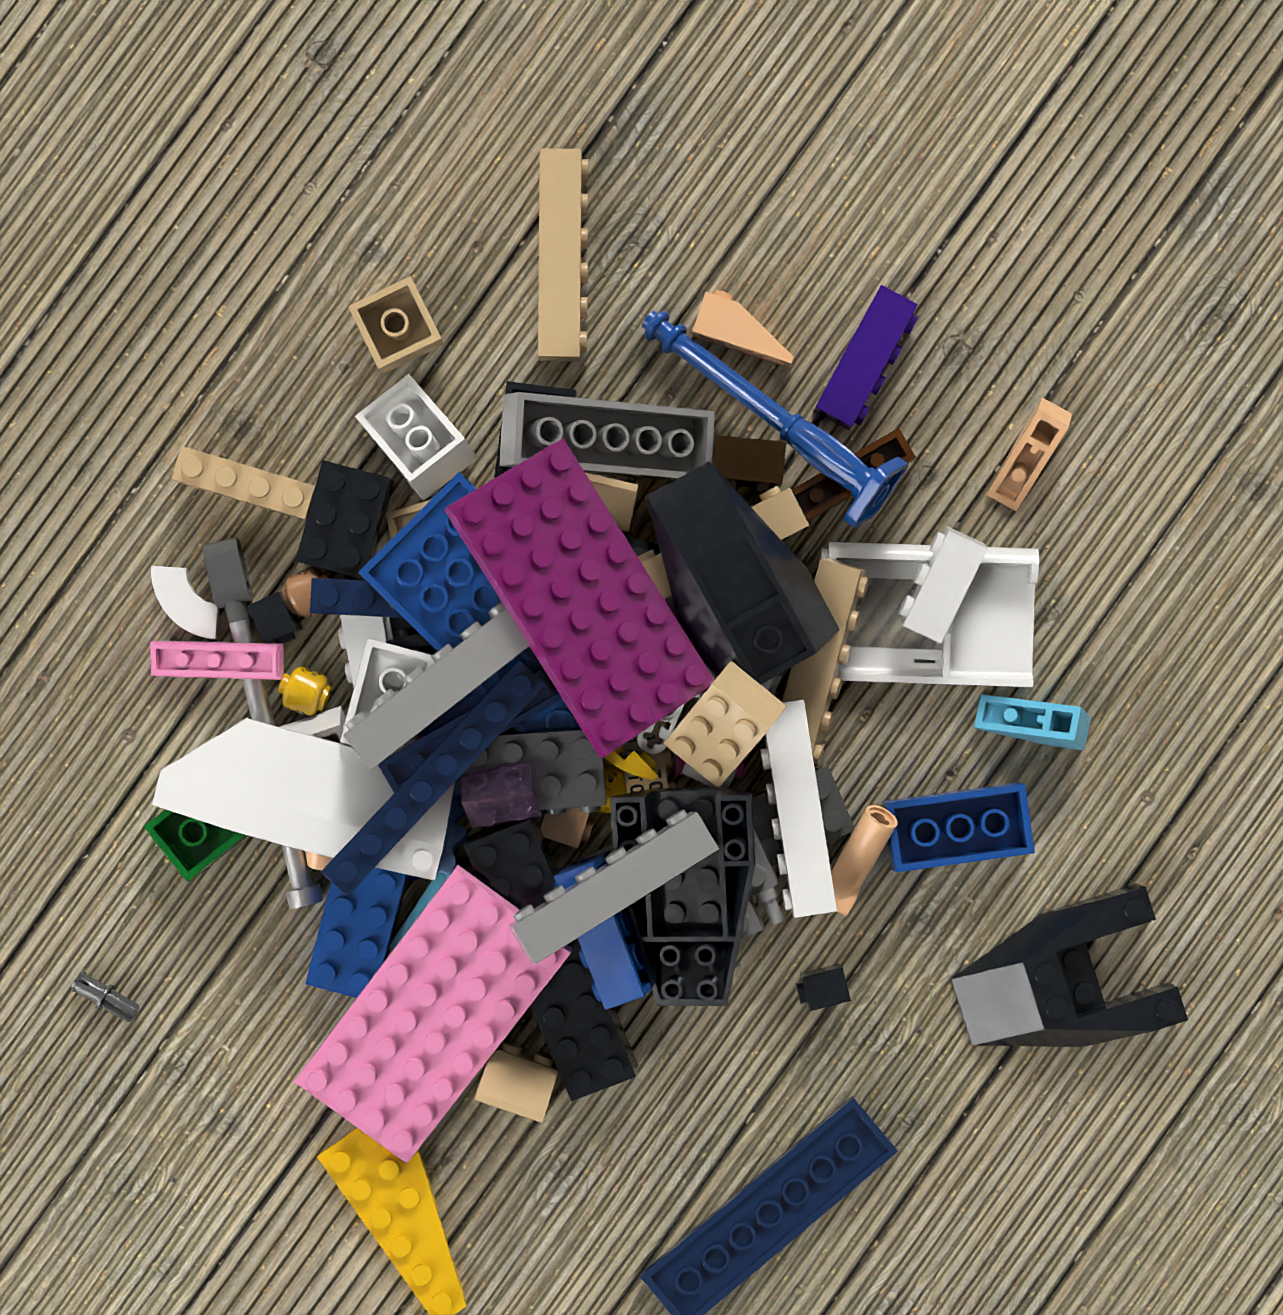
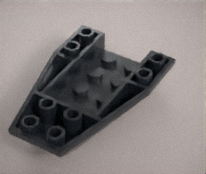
[646,461,840,685]
[610,787,756,1006]

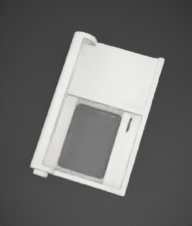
[821,542,1039,687]

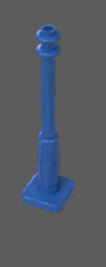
[642,311,908,528]

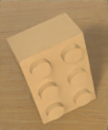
[663,661,787,788]

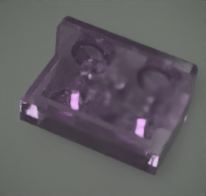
[461,763,541,827]

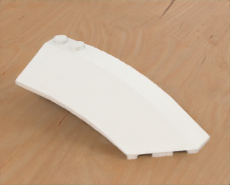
[152,717,455,880]

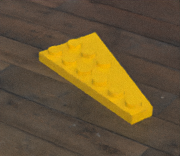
[317,1127,467,1315]

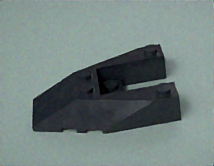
[951,883,1188,1047]

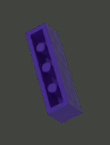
[813,285,919,430]

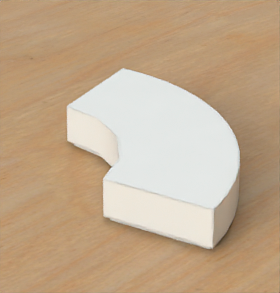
[151,566,220,639]

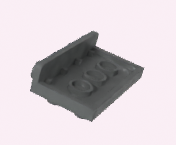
[462,728,608,819]

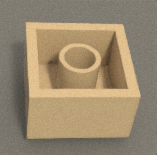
[348,276,445,375]

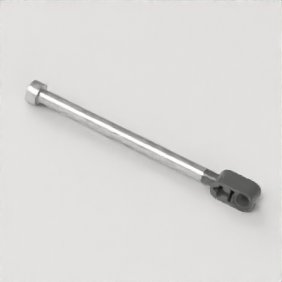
[202,537,323,909]

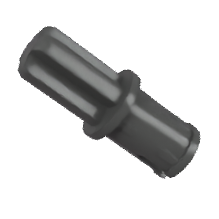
[70,971,140,1022]

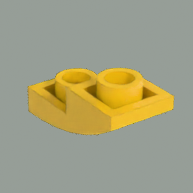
[604,746,659,781]

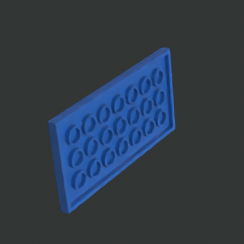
[358,472,581,732]

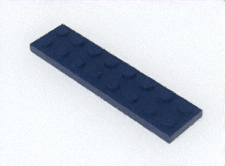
[640,1096,898,1315]

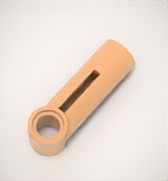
[831,805,898,916]

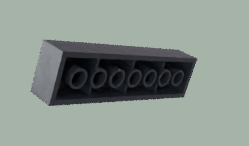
[464,812,638,1102]

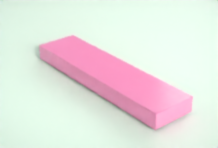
[150,641,284,680]

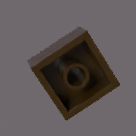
[712,435,786,495]

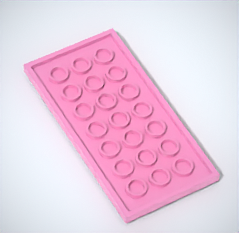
[294,865,572,1163]

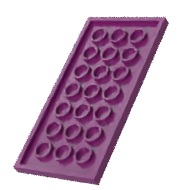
[444,438,715,758]

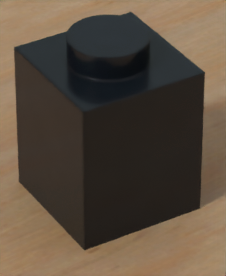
[248,591,303,645]
[796,963,851,1011]

